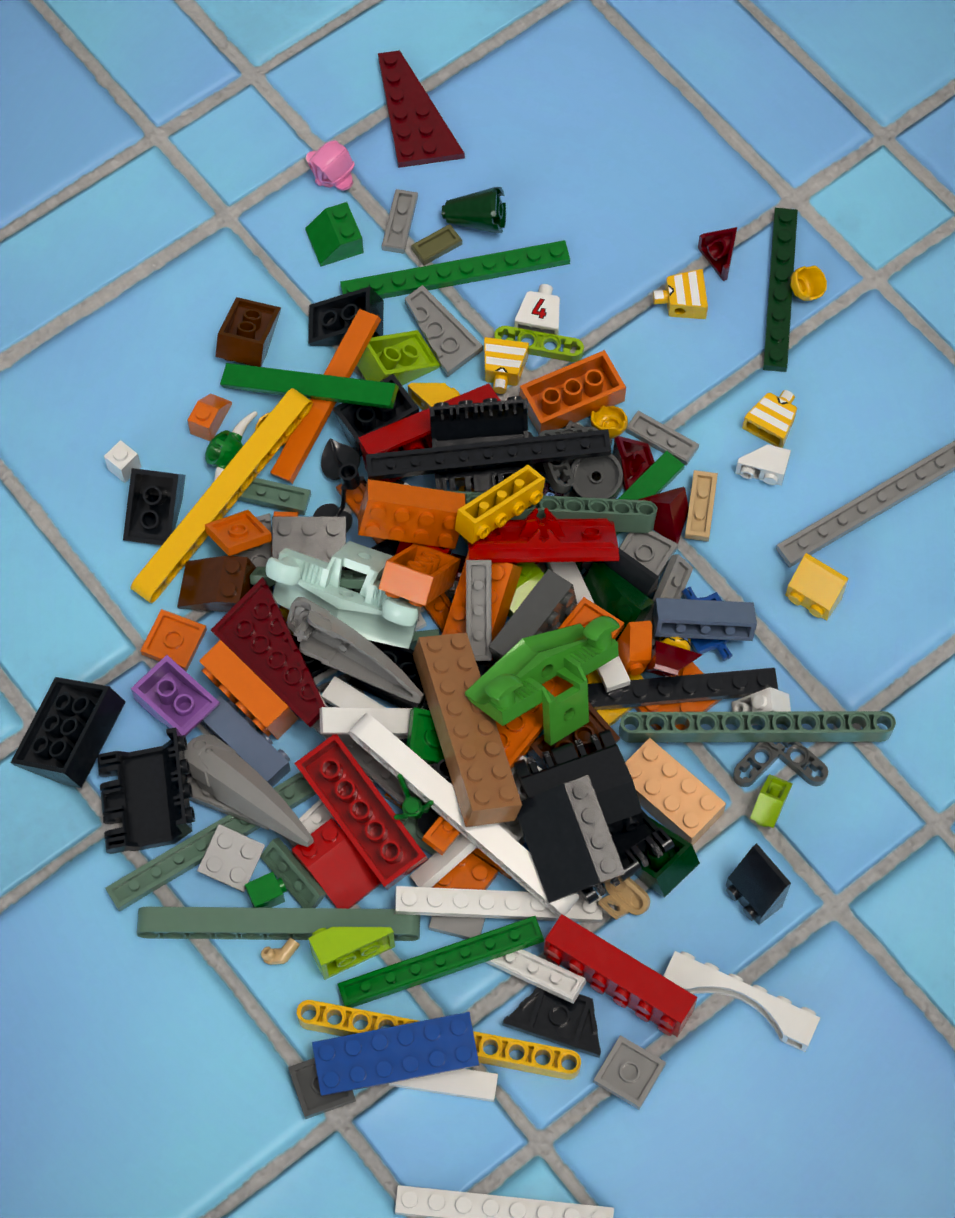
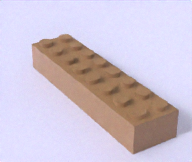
[413,632,522,827]

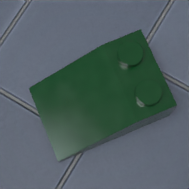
[584,561,655,641]
[635,817,700,898]

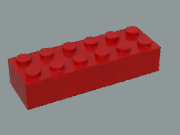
[358,383,501,482]
[295,734,428,890]
[544,914,698,1037]

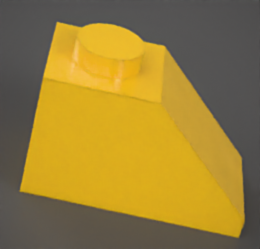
[408,383,460,410]

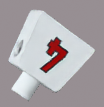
[514,284,560,335]

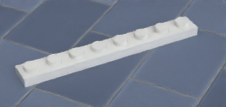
[395,886,602,923]
[395,1185,614,1218]

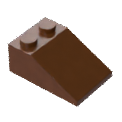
[215,297,281,367]
[177,556,256,612]
[528,702,620,770]

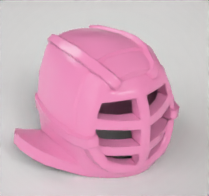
[306,140,355,191]

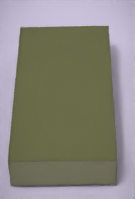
[411,224,462,265]

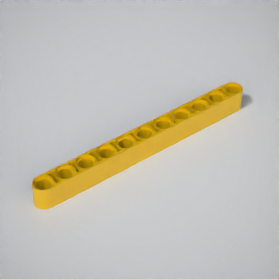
[131,388,313,603]
[297,1000,581,1080]

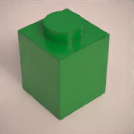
[245,872,287,908]

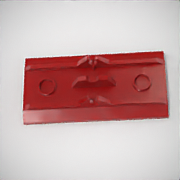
[468,508,619,563]

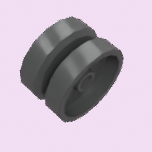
[571,454,623,499]

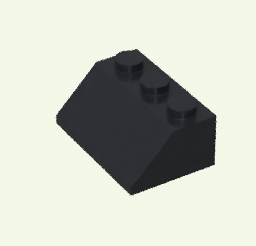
[333,374,419,456]
[580,548,659,600]

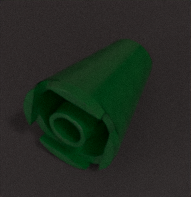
[442,187,506,233]

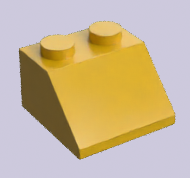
[785,553,849,621]

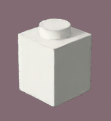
[104,440,141,483]

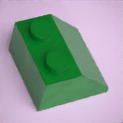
[305,202,364,267]

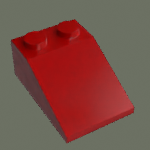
[292,818,382,909]

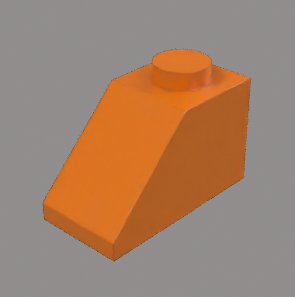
[187,394,232,441]
[617,621,652,676]

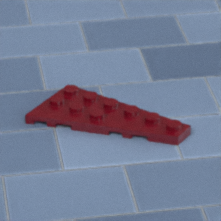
[378,50,465,168]
[211,577,327,728]

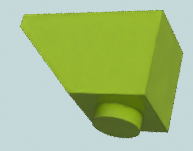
[750,774,793,828]

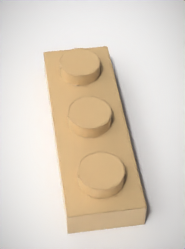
[685,470,718,542]

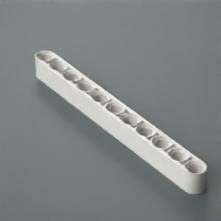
[348,713,579,917]

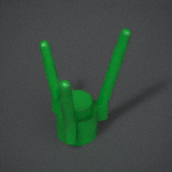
[394,774,434,822]

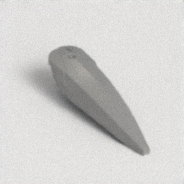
[287,597,424,704]
[184,734,314,847]

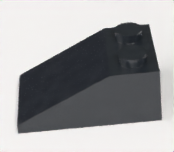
[308,286,384,346]
[123,468,186,545]
[726,843,791,925]

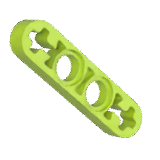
[494,326,584,362]

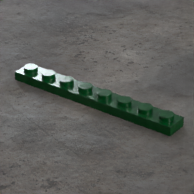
[763,208,798,372]

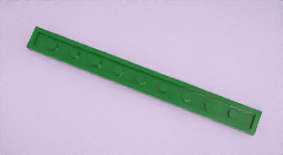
[340,240,570,299]

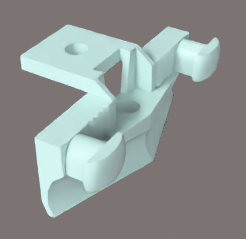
[266,541,421,649]

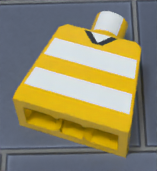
[653,269,708,319]
[484,337,529,394]
[742,390,797,448]

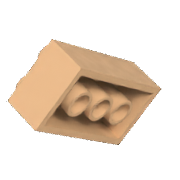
[625,738,726,845]

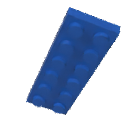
[312,1012,480,1096]

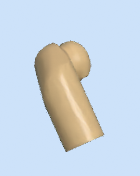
[261,937,300,965]

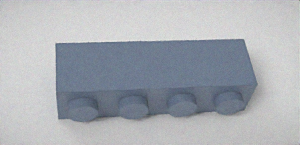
[652,598,757,641]
[200,696,291,787]

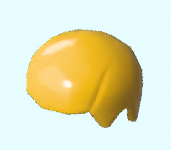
[790,266,827,301]
[591,405,628,439]

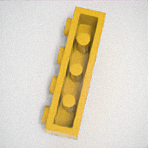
[455,465,545,544]

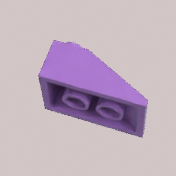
[131,655,220,737]

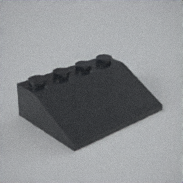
[10,677,126,788]
[517,775,625,903]

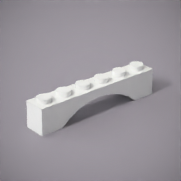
[663,951,820,1052]

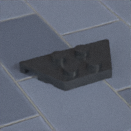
[503,987,601,1058]

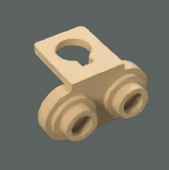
[598,877,650,920]

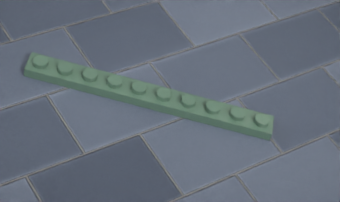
[105,772,316,912]

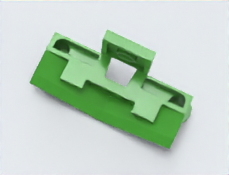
[465,616,620,745]

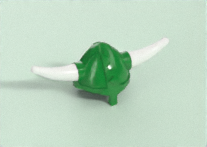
[205,411,258,481]

